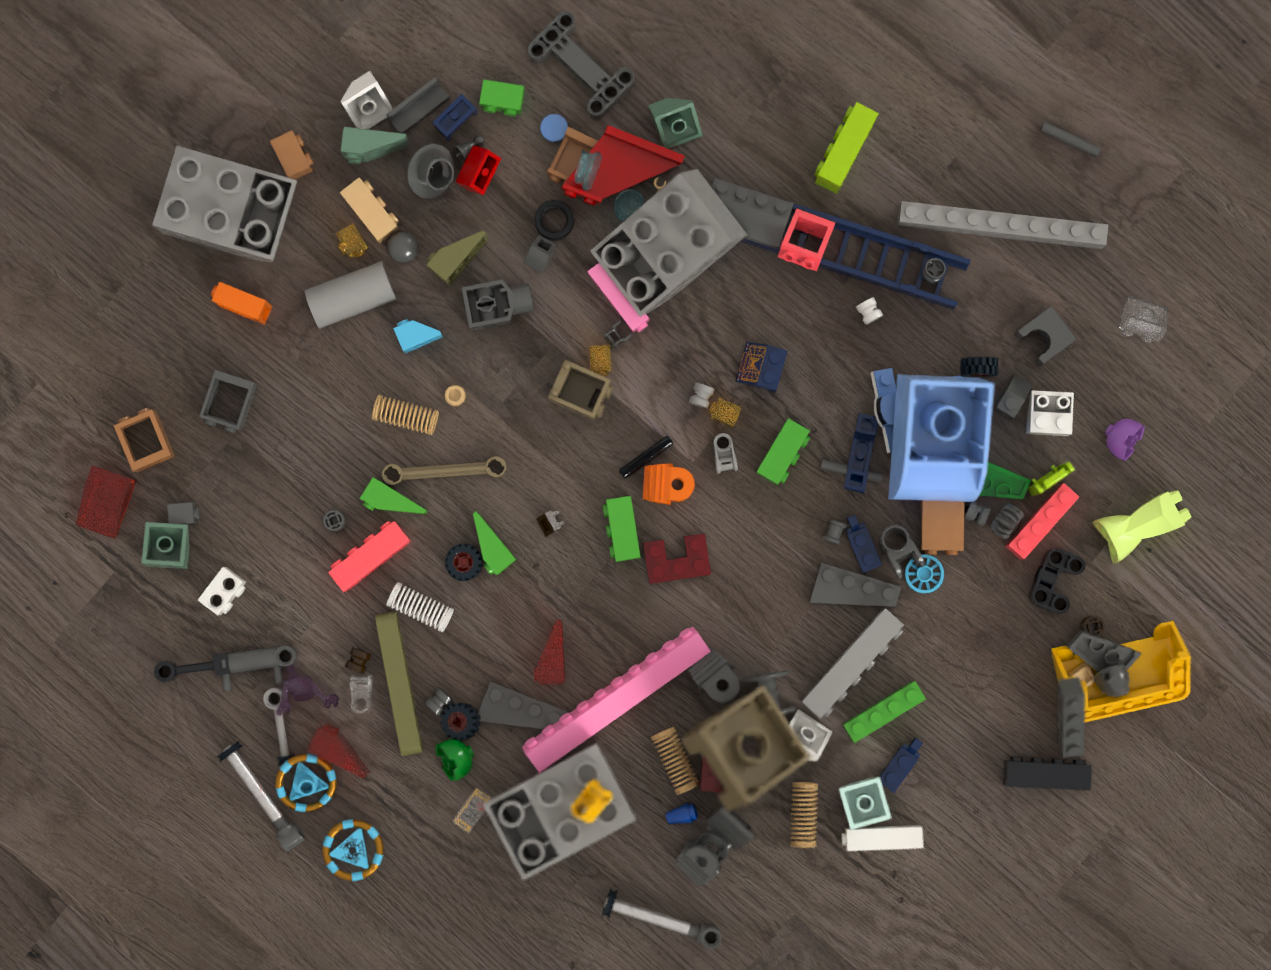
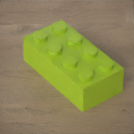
[814,102,879,194]

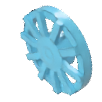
[905,554,944,593]

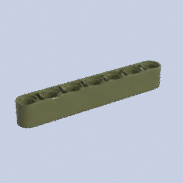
[375,611,423,756]

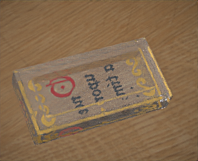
[452,787,492,834]

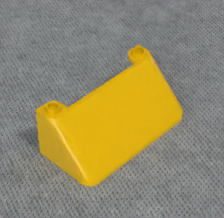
[1051,621,1190,722]

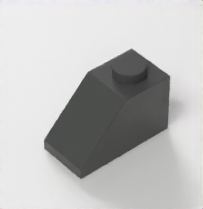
[993,374,1032,420]

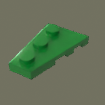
[979,462,1031,499]

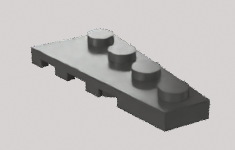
[809,563,901,607]
[477,682,568,729]

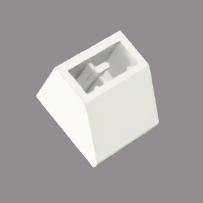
[1026,391,1074,436]

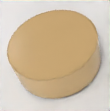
[445,385,466,406]

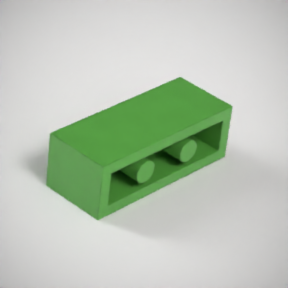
[756,418,811,485]
[603,496,641,562]

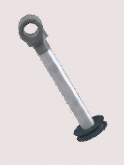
[215,740,306,852]
[602,887,722,949]

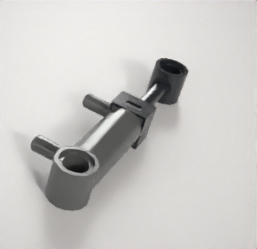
[154,645,298,691]

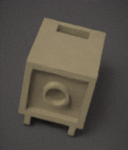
[548,360,614,421]

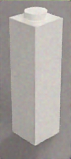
[841,825,923,851]

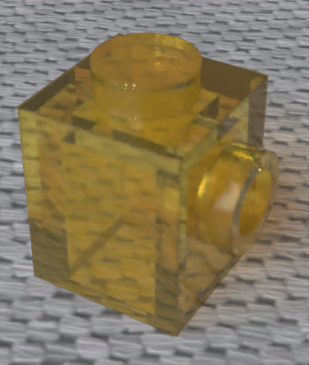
[335,223,368,258]

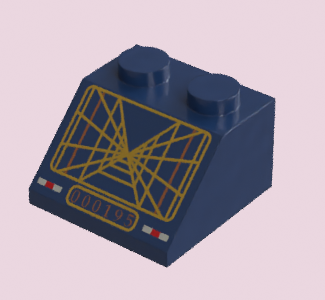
[735,342,788,393]

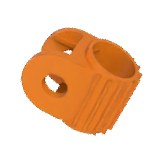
[643,463,695,505]

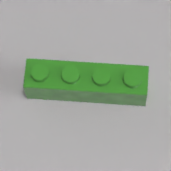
[842,681,926,743]

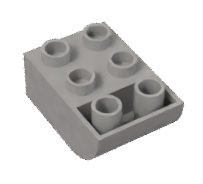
[152,146,298,262]
[591,169,747,317]
[483,742,636,880]

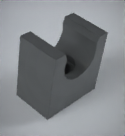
[1014,306,1076,366]

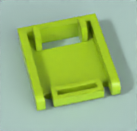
[1027,462,1075,496]

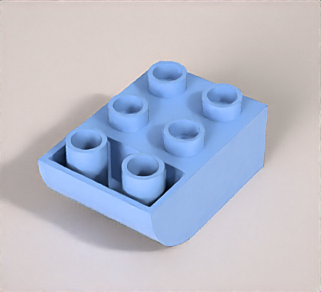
[888,374,994,502]

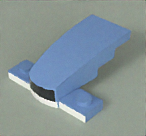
[870,368,962,453]

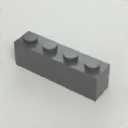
[1057,677,1085,758]

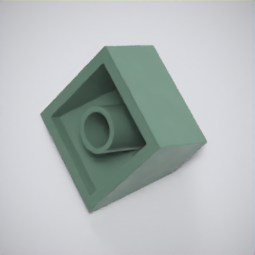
[142,522,190,569]

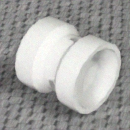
[856,297,883,325]

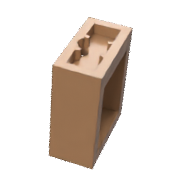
[113,408,175,472]

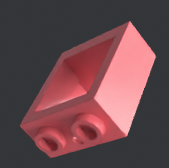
[778,208,835,271]

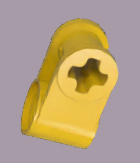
[571,780,612,823]

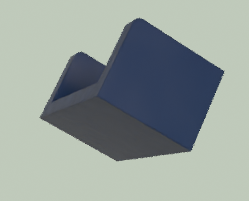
[432,94,478,142]

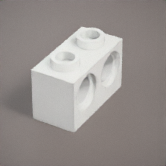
[198,567,246,615]

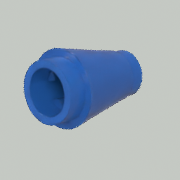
[666,802,698,825]

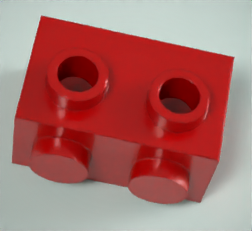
[455,145,502,195]

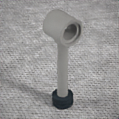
[263,687,294,766]

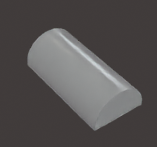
[304,261,397,329]

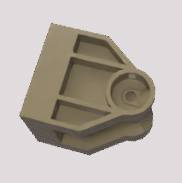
[681,686,811,812]

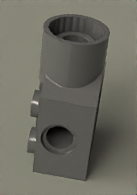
[461,280,534,331]

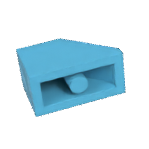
[393,319,443,353]

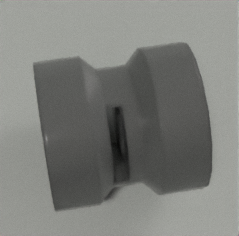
[922,258,946,284]
[964,501,991,527]
[323,510,347,532]
[424,687,454,716]

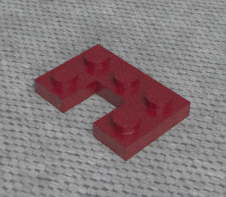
[643,533,711,584]

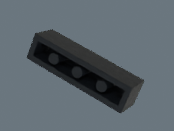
[1003,756,1092,791]

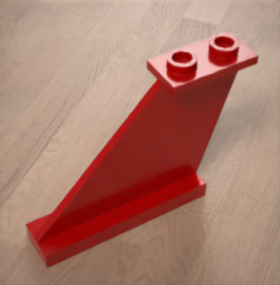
[560,125,685,206]

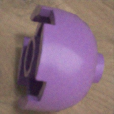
[1105,419,1145,461]

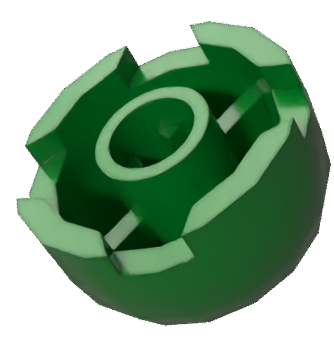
[435,739,474,782]

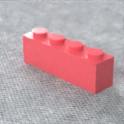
[1005,483,1079,560]
[328,521,411,592]

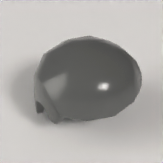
[387,231,419,263]

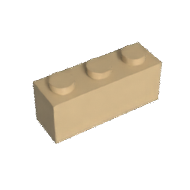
[340,177,399,244]

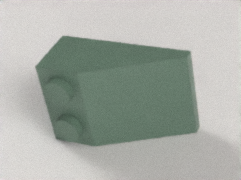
[341,127,410,164]

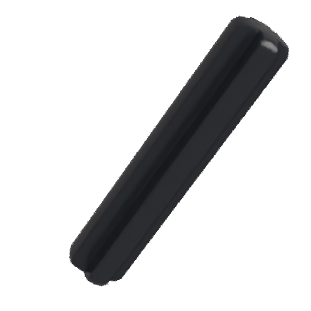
[619,436,673,479]

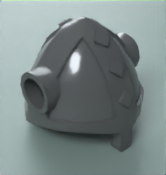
[1093,660,1130,697]

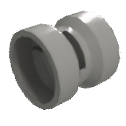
[689,383,715,409]

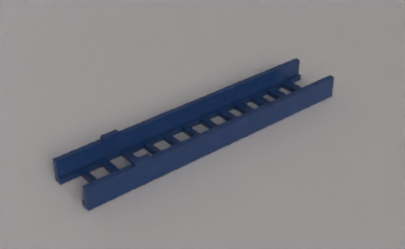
[712,179,971,309]

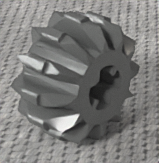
[991,503,1024,540]

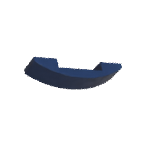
[844,413,878,493]

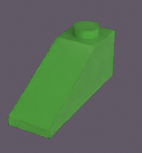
[360,477,428,514]
[473,511,517,576]

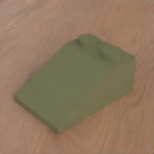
[427,230,489,287]

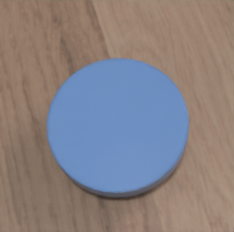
[540,114,568,142]

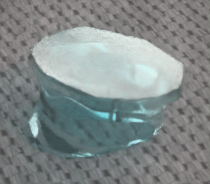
[575,149,602,190]

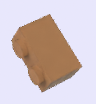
[270,130,314,180]

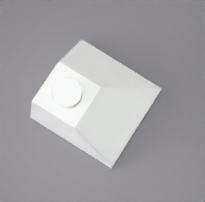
[340,71,393,129]
[789,709,833,761]

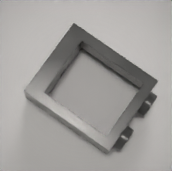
[199,370,258,433]

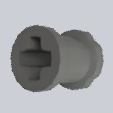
[822,519,847,545]

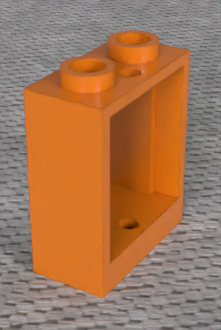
[211,282,272,325]

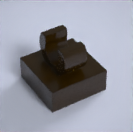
[536,510,564,537]

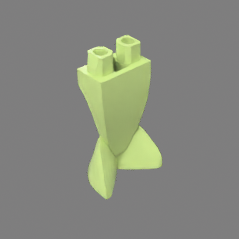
[1092,490,1191,564]

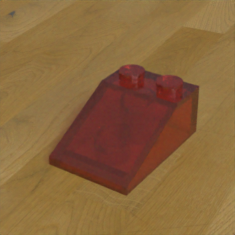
[76,465,137,539]
[534,620,565,685]
[307,724,370,779]

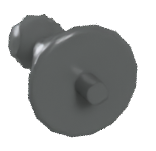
[455,135,485,161]

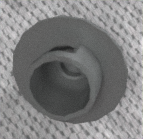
[407,143,455,199]

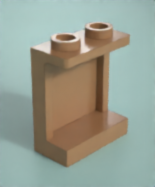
[547,127,598,184]
[919,500,964,555]

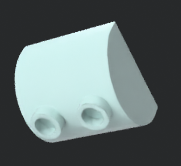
[839,777,891,830]

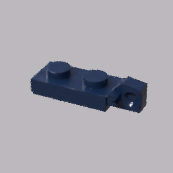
[846,514,882,573]
[879,738,923,793]

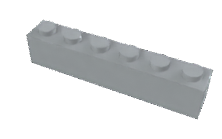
[801,608,904,719]

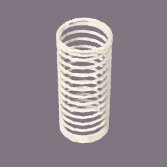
[386,582,454,632]

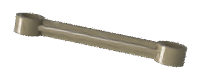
[382,456,507,485]

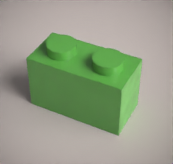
[479,79,525,116]

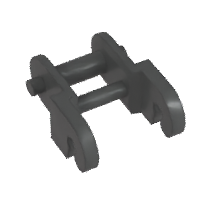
[603,319,634,349]

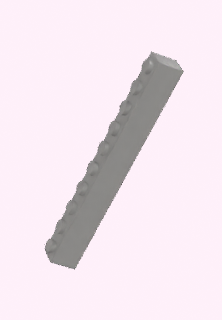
[897,201,1108,249]

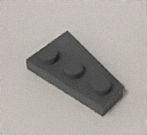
[1066,630,1141,679]

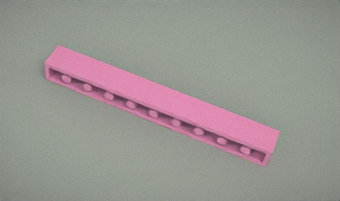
[522,626,711,773]

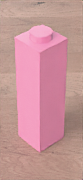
[587,263,649,333]

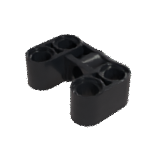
[1028,548,1086,614]

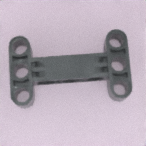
[528,11,634,120]

